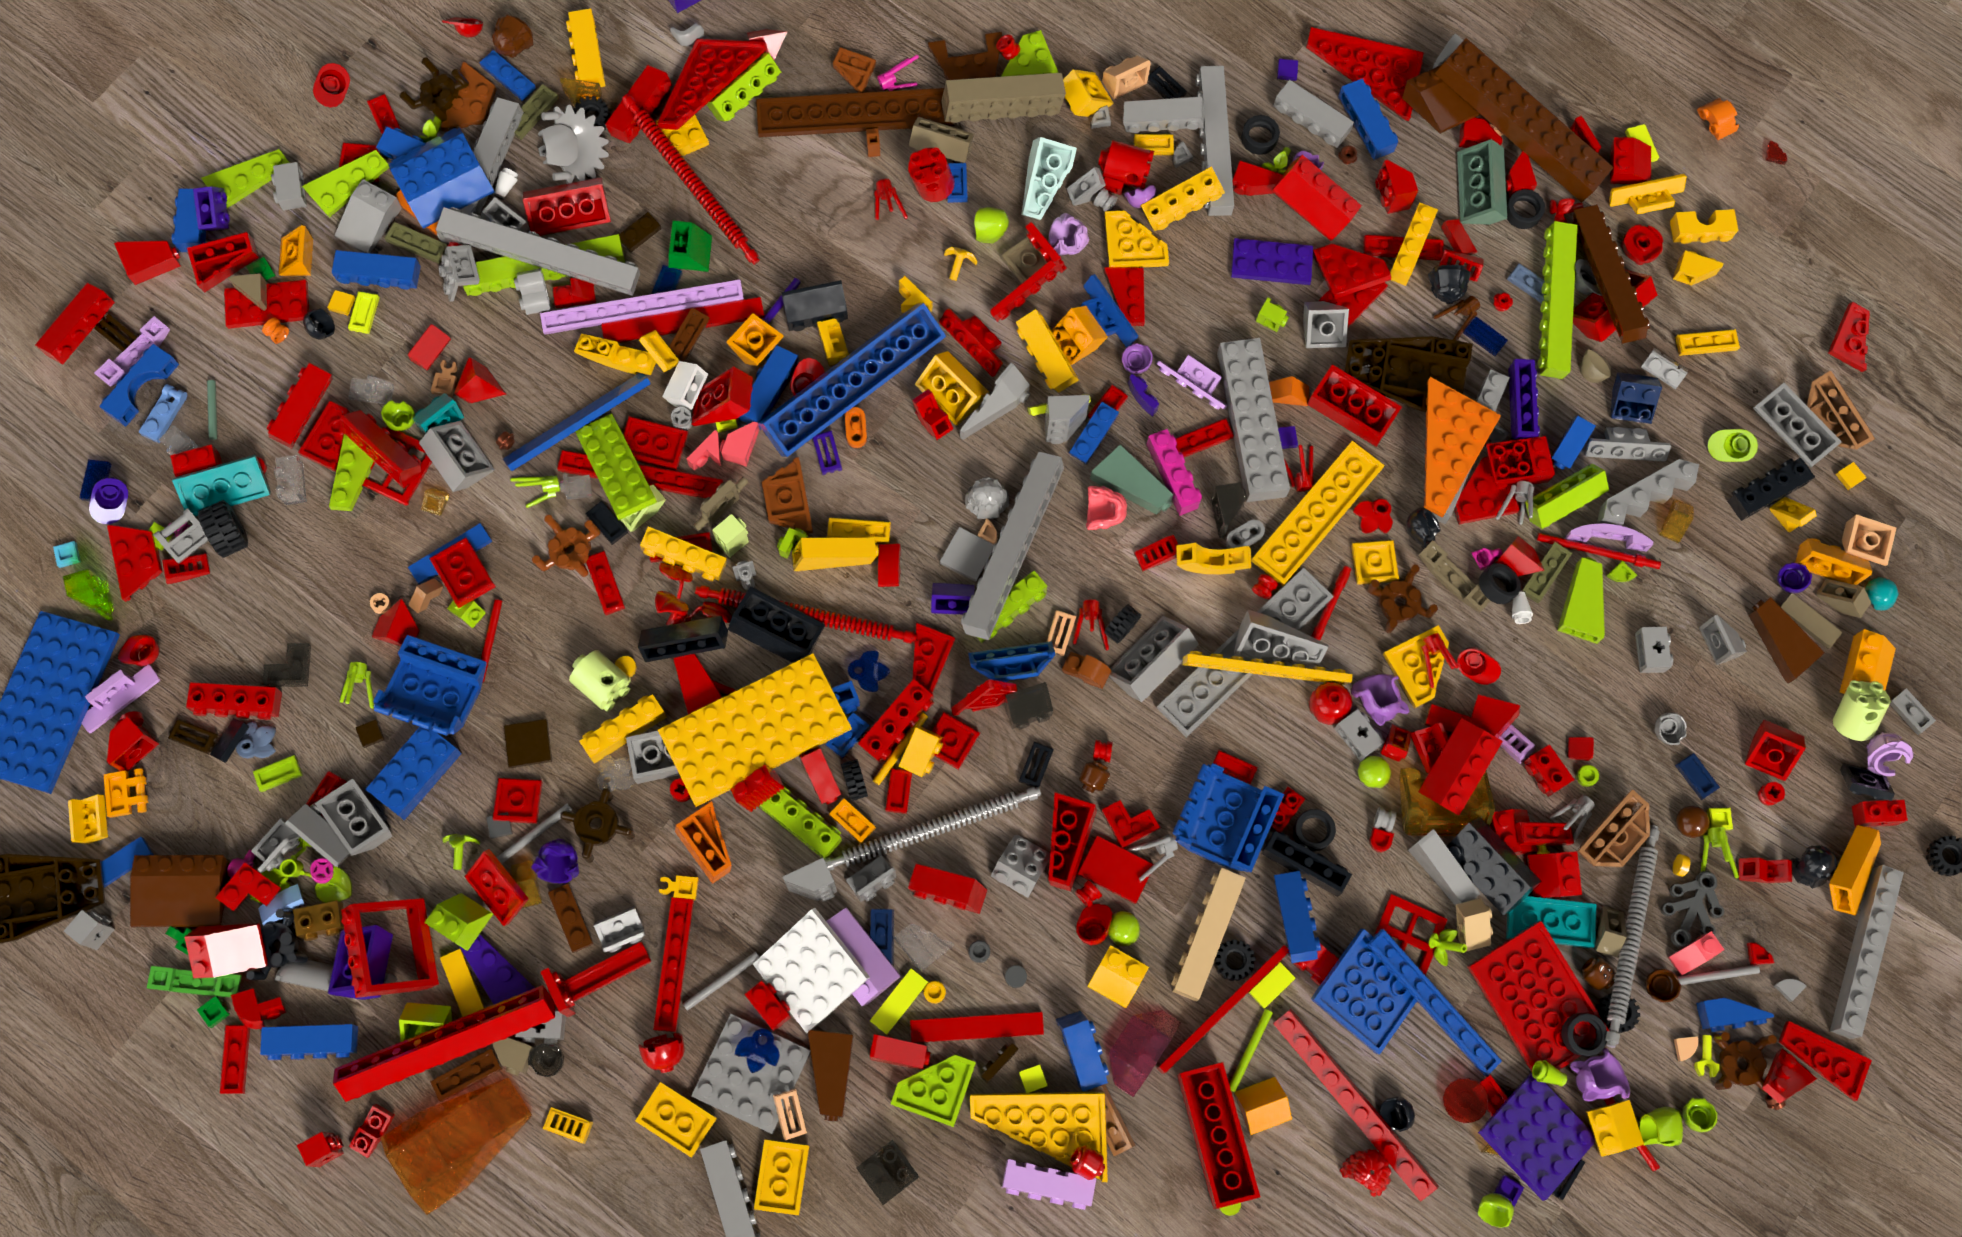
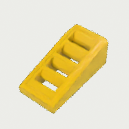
[543,1107,593,1144]

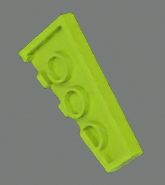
[201,149,290,208]
[302,150,390,218]
[329,434,374,511]

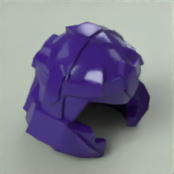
[531,838,579,884]

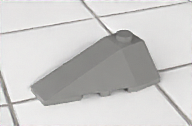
[1234,610,1329,664]

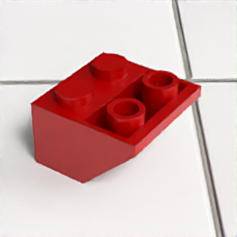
[1375,160,1418,214]

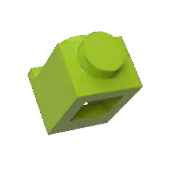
[1256,298,1289,332]

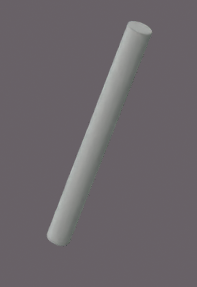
[497,803,572,863]
[683,951,760,1011]
[1677,965,1760,985]

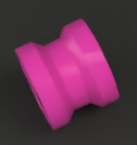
[310,858,334,884]

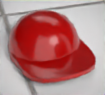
[442,17,483,38]
[790,358,825,396]
[118,635,160,666]
[1457,646,1501,685]
[1076,904,1112,945]

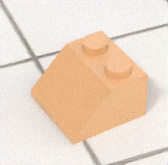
[1102,55,1151,100]
[1841,514,1896,566]

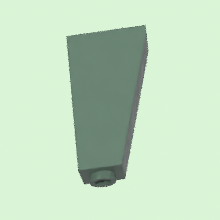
[1090,445,1173,515]

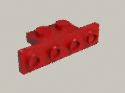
[939,308,1003,377]

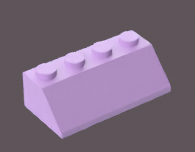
[826,908,901,1006]

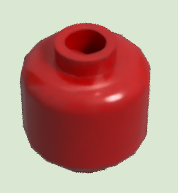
[1070,1146,1105,1180]

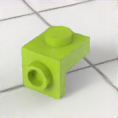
[777,528,808,559]
[447,600,486,628]

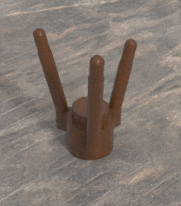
[1433,296,1480,341]

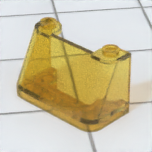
[1399,768,1495,835]

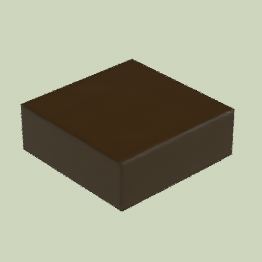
[355,719,384,748]

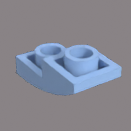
[258,884,304,926]

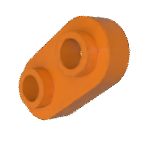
[845,407,867,448]

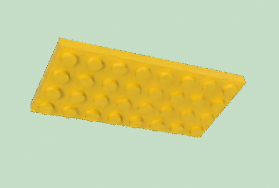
[658,654,852,807]

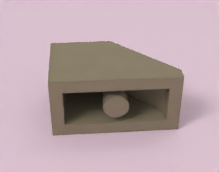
[1816,579,1871,618]
[1595,906,1627,957]
[492,1038,536,1076]

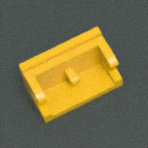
[817,319,849,366]

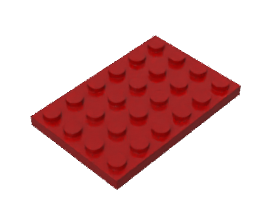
[1467,921,1609,1072]

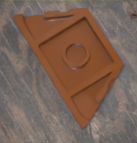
[441,62,497,131]
[762,457,813,534]

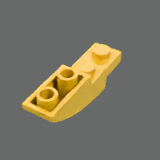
[574,333,656,375]

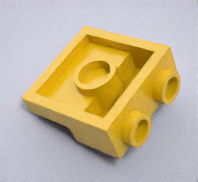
[656,115,709,156]

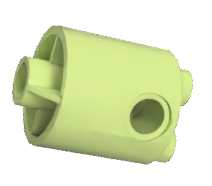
[569,650,631,712]
[1833,680,1891,741]

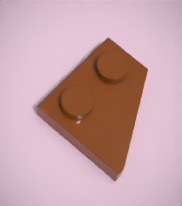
[833,47,876,93]

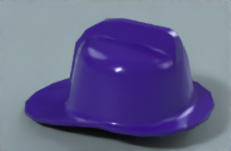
[89,477,128,524]

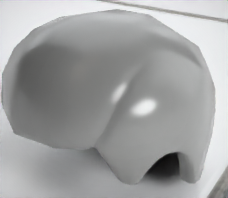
[1654,712,1687,745]

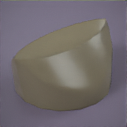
[1580,349,1612,383]

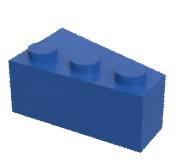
[1056,1011,1109,1092]

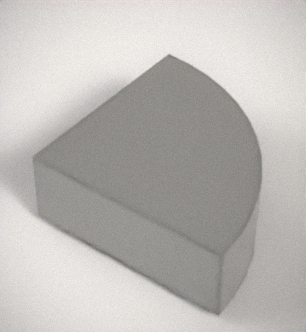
[1091,106,1111,129]
[1173,142,1193,168]
[1773,979,1806,1002]

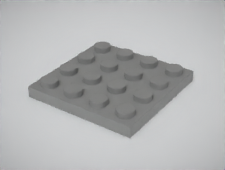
[691,1014,811,1134]

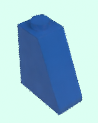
[1551,416,1596,470]

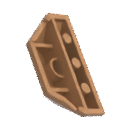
[1807,371,1875,450]
[1577,789,1650,867]

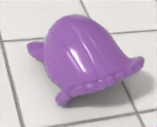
[1350,674,1409,726]
[1570,1048,1630,1101]

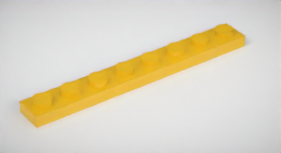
[1182,651,1353,685]

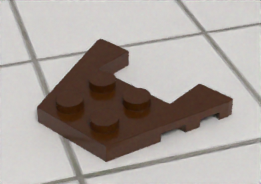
[928,32,1002,80]

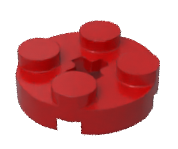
[1621,225,1663,265]

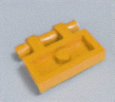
[103,769,149,818]

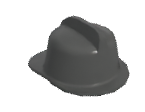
[1574,259,1602,296]

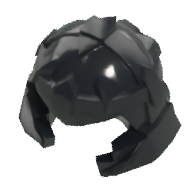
[1428,265,1471,304]
[1791,845,1837,889]

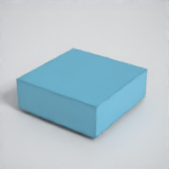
[53,541,81,568]

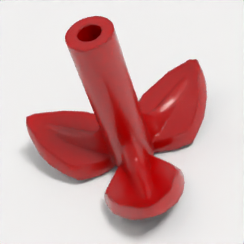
[1549,198,1584,223]

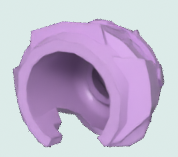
[1048,213,1089,255]
[1866,732,1913,776]

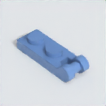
[139,384,187,443]

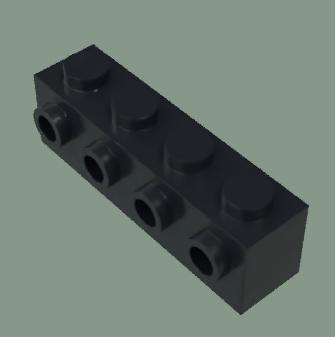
[1727,458,1815,521]
[638,616,728,662]
[1262,831,1352,897]

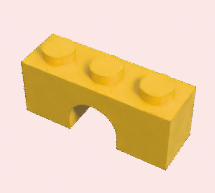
[1670,209,1738,244]

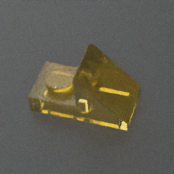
[560,78,602,108]
[511,860,542,909]

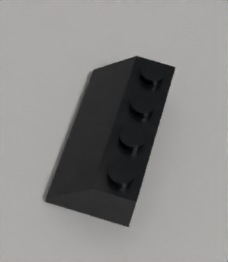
[728,586,825,663]

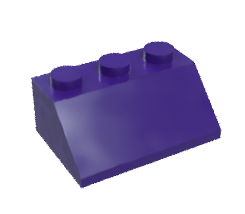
[328,925,393,1000]

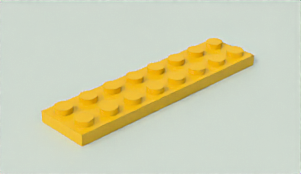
[1251,441,1385,587]

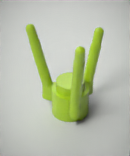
[510,475,560,508]
[340,662,374,709]
[1701,827,1739,878]

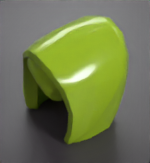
[974,207,1009,243]
[1639,1106,1683,1147]

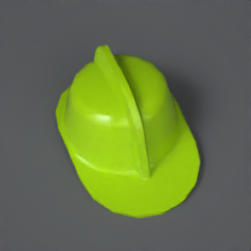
[1707,429,1758,462]

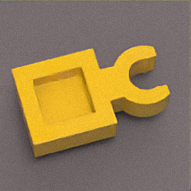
[659,875,699,900]

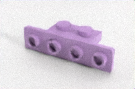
[1157,355,1228,410]
[82,665,160,733]

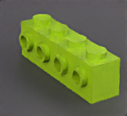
[706,52,781,121]
[1525,463,1609,529]
[977,571,1047,643]
[759,787,842,859]

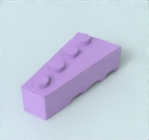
[1001,1159,1096,1210]

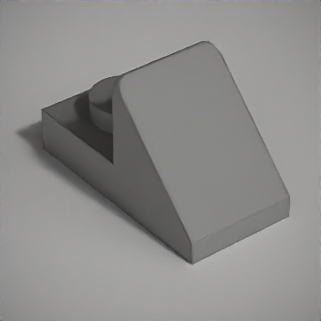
[1067,167,1106,206]

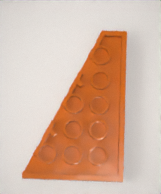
[1424,377,1501,518]

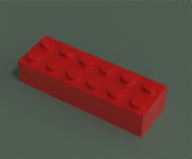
[1177,1062,1260,1209]

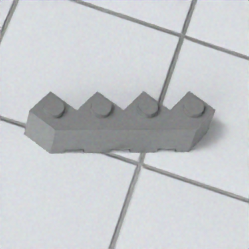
[1597,459,1699,526]

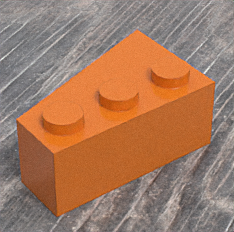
[675,801,732,884]

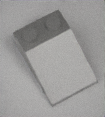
[334,179,402,253]

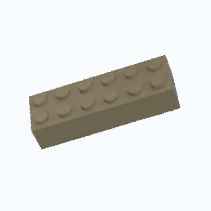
[941,73,1066,123]

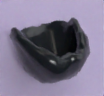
[1406,507,1441,549]

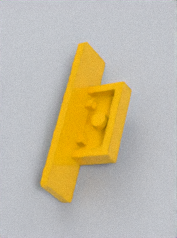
[1609,174,1687,214]

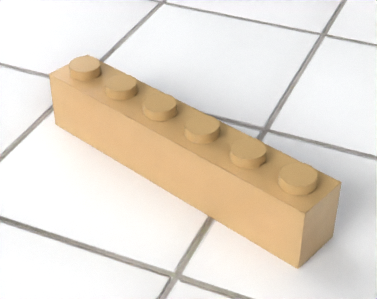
[1171,868,1246,1002]

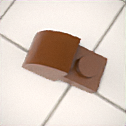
[1062,652,1111,689]

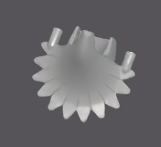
[538,105,609,184]

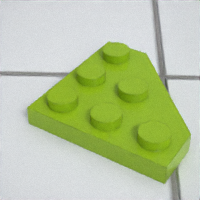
[1001,30,1059,77]
[890,1055,976,1127]

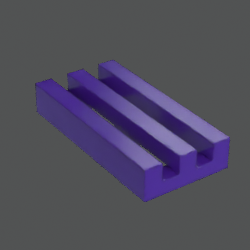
[812,431,842,475]

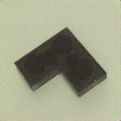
[263,643,311,687]

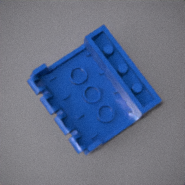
[389,128,495,229]
[373,635,487,736]
[1172,763,1284,873]

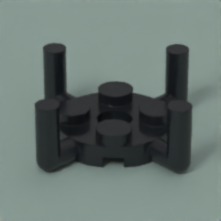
[246,909,308,980]

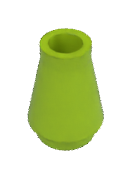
[1532,1060,1567,1087]

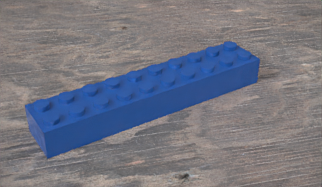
[758,303,946,457]

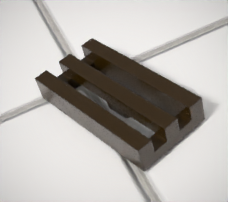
[94,314,137,352]
[168,719,219,755]

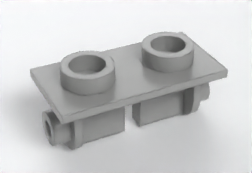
[732,560,756,590]

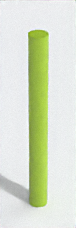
[1229,1009,1273,1093]

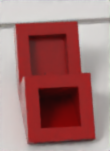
[1739,857,1792,883]

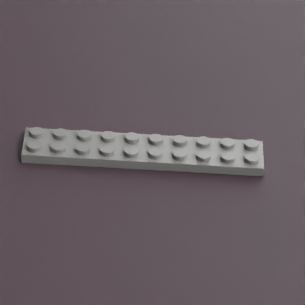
[1157,568,1334,738]

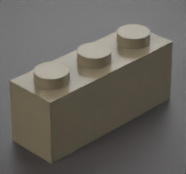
[909,117,974,163]

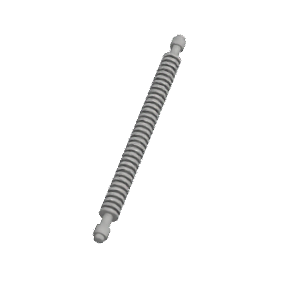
[824,787,1041,871]
[1605,825,1660,1048]

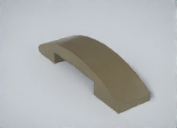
[1418,540,1490,613]

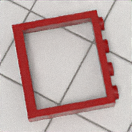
[341,898,439,998]

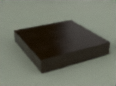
[504,719,552,768]

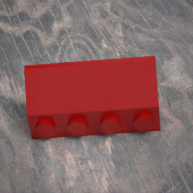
[1272,154,1362,241]
[522,177,611,236]
[1573,269,1658,342]
[1307,364,1402,447]
[340,410,422,489]
[1418,718,1503,816]

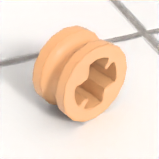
[370,593,391,614]

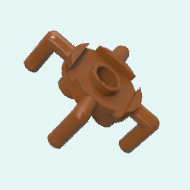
[532,515,600,577]

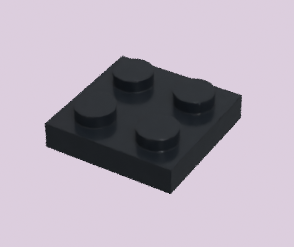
[1840,763,1895,801]

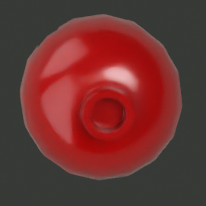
[1309,682,1352,725]
[638,1033,685,1073]

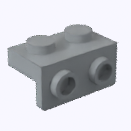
[594,906,645,953]

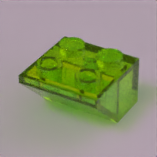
[63,569,114,621]

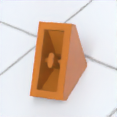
[1269,376,1309,406]

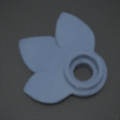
[236,721,276,758]

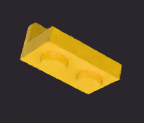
[68,794,108,844]

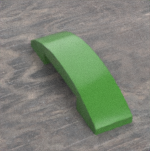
[147,966,242,997]

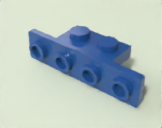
[1080,274,1138,348]

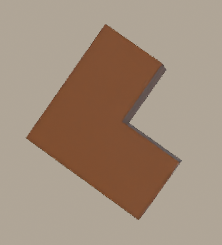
[866,128,880,157]

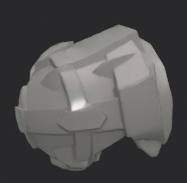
[965,477,1009,519]

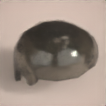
[528,1042,564,1077]

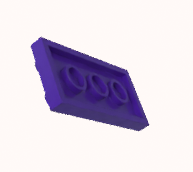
[1231,238,1313,285]

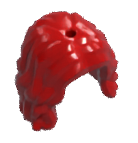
[1339,1149,1392,1197]

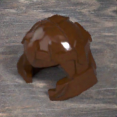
[492,15,534,58]

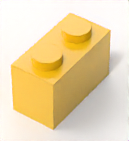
[899,726,943,777]

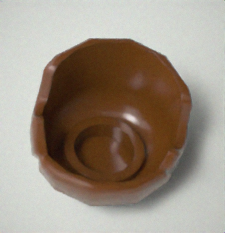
[1675,806,1710,838]
[1645,969,1681,1003]

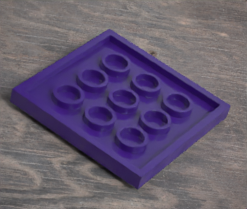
[1478,1073,1596,1201]

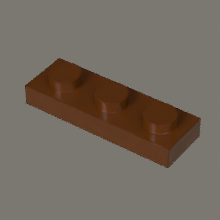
[669,308,710,369]
[548,884,594,953]
[430,1048,503,1102]

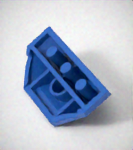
[968,641,1055,682]

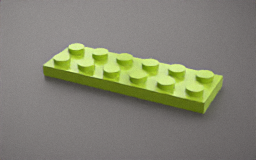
[575,414,657,520]

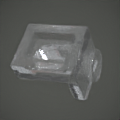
[560,473,592,500]

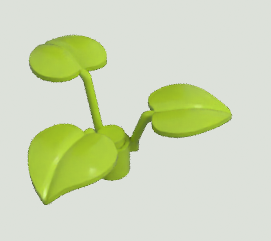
[250,837,352,904]

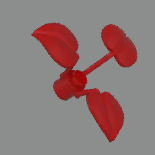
[655,562,732,625]

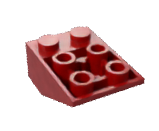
[1485,436,1555,485]

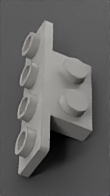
[1585,427,1671,461]

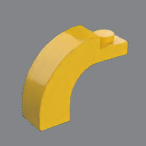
[1176,543,1251,574]

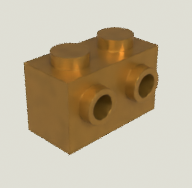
[293,901,344,941]

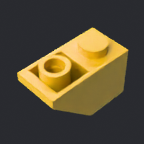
[1673,250,1724,286]

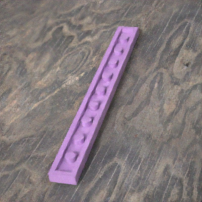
[540,280,744,335]

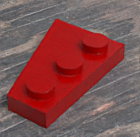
[1103,267,1145,326]

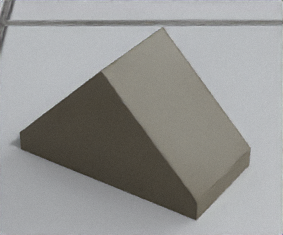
[229,274,267,311]

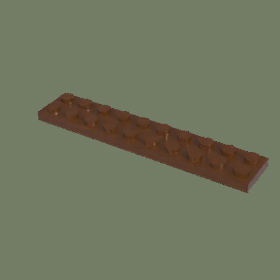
[756,88,954,138]

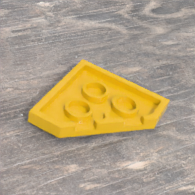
[1104,211,1169,268]
[1383,625,1449,709]

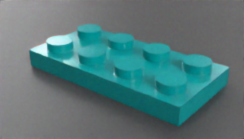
[172,455,271,516]
[1506,896,1596,948]

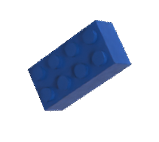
[366,727,462,820]

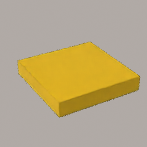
[1351,540,1399,584]

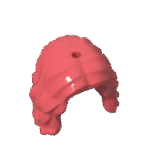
[1086,486,1127,530]

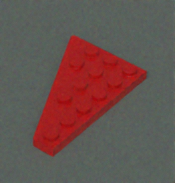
[1306,27,1424,121]
[658,39,768,130]

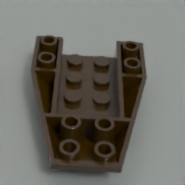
[1344,336,1473,412]
[0,854,105,944]

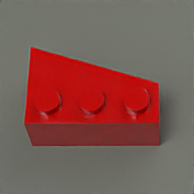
[187,232,259,293]
[908,864,987,914]

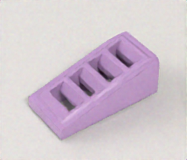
[1499,725,1535,764]

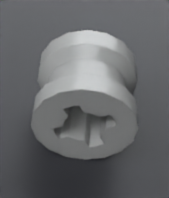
[1094,188,1118,212]
[671,407,692,431]
[1373,807,1396,832]

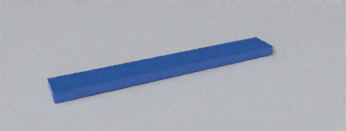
[503,373,651,471]
[1366,929,1502,1076]

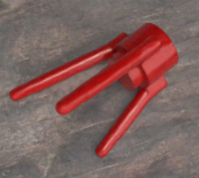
[874,179,908,220]
[1284,444,1314,491]
[1073,600,1109,651]
[1421,633,1459,688]

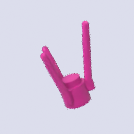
[877,55,919,91]

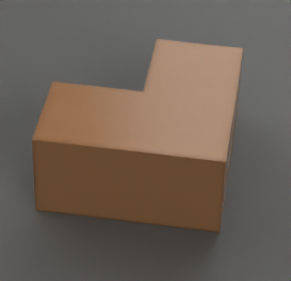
[408,578,444,613]

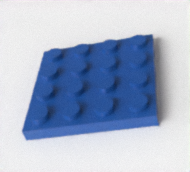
[1311,929,1417,1055]

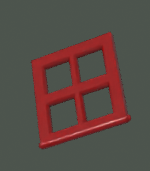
[362,426,432,506]
[1373,894,1448,976]

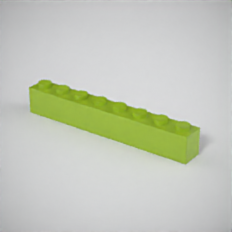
[1538,221,1577,379]
[463,234,625,296]

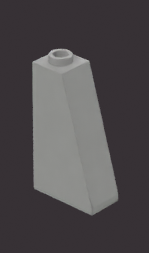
[1408,829,1480,906]

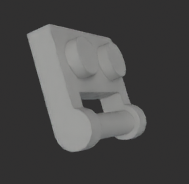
[153,508,208,564]

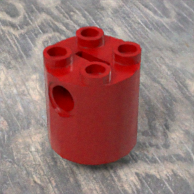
[1098,140,1154,190]
[908,147,955,202]

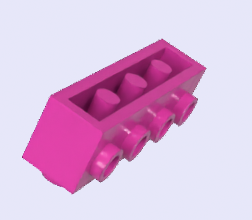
[1146,429,1202,516]

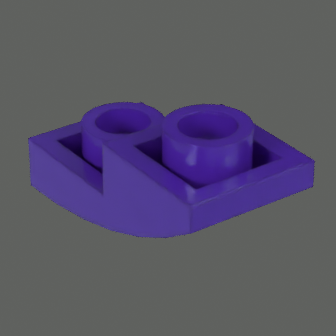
[1128,374,1159,417]

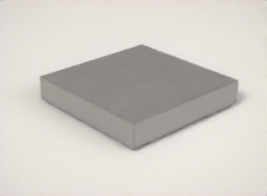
[940,527,994,582]

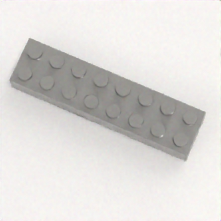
[1217,338,1290,502]

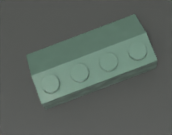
[1457,139,1507,225]

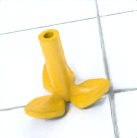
[944,247,977,281]

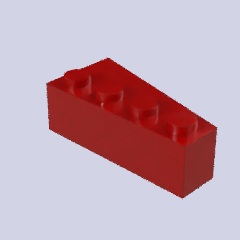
[1048,792,1097,892]

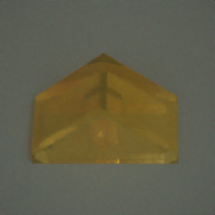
[1659,499,1694,543]

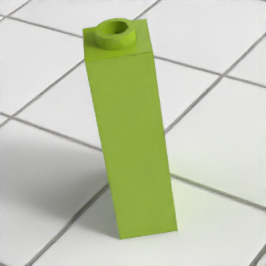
[1557,557,1605,644]

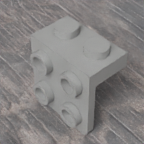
[251,818,300,873]
[991,835,1050,898]

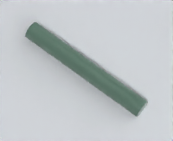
[207,380,217,440]

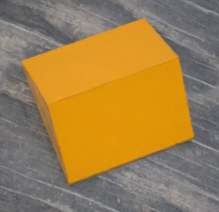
[279,225,313,276]
[727,313,784,366]
[1234,1077,1292,1135]

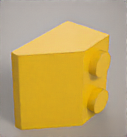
[1063,69,1114,117]
[1087,945,1149,1009]
[1586,1100,1644,1157]

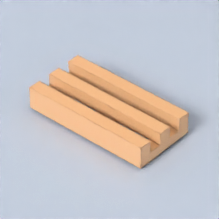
[1046,610,1076,656]
[773,1089,807,1140]

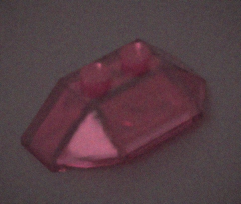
[1109,1010,1181,1097]

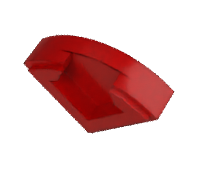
[1747,943,1774,965]

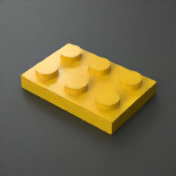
[635,1082,717,1158]
[754,1140,810,1215]

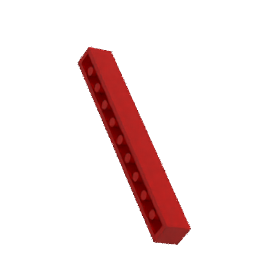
[333,985,555,1102]

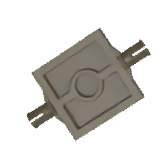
[693,476,748,532]

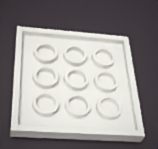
[753,908,870,1033]

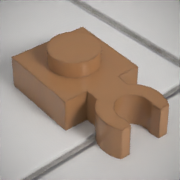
[431,360,458,397]

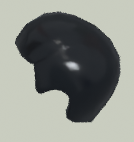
[303,308,335,340]
[1380,1097,1415,1132]

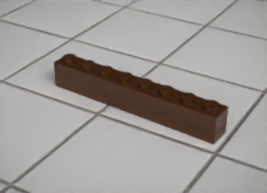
[1572,204,1650,344]

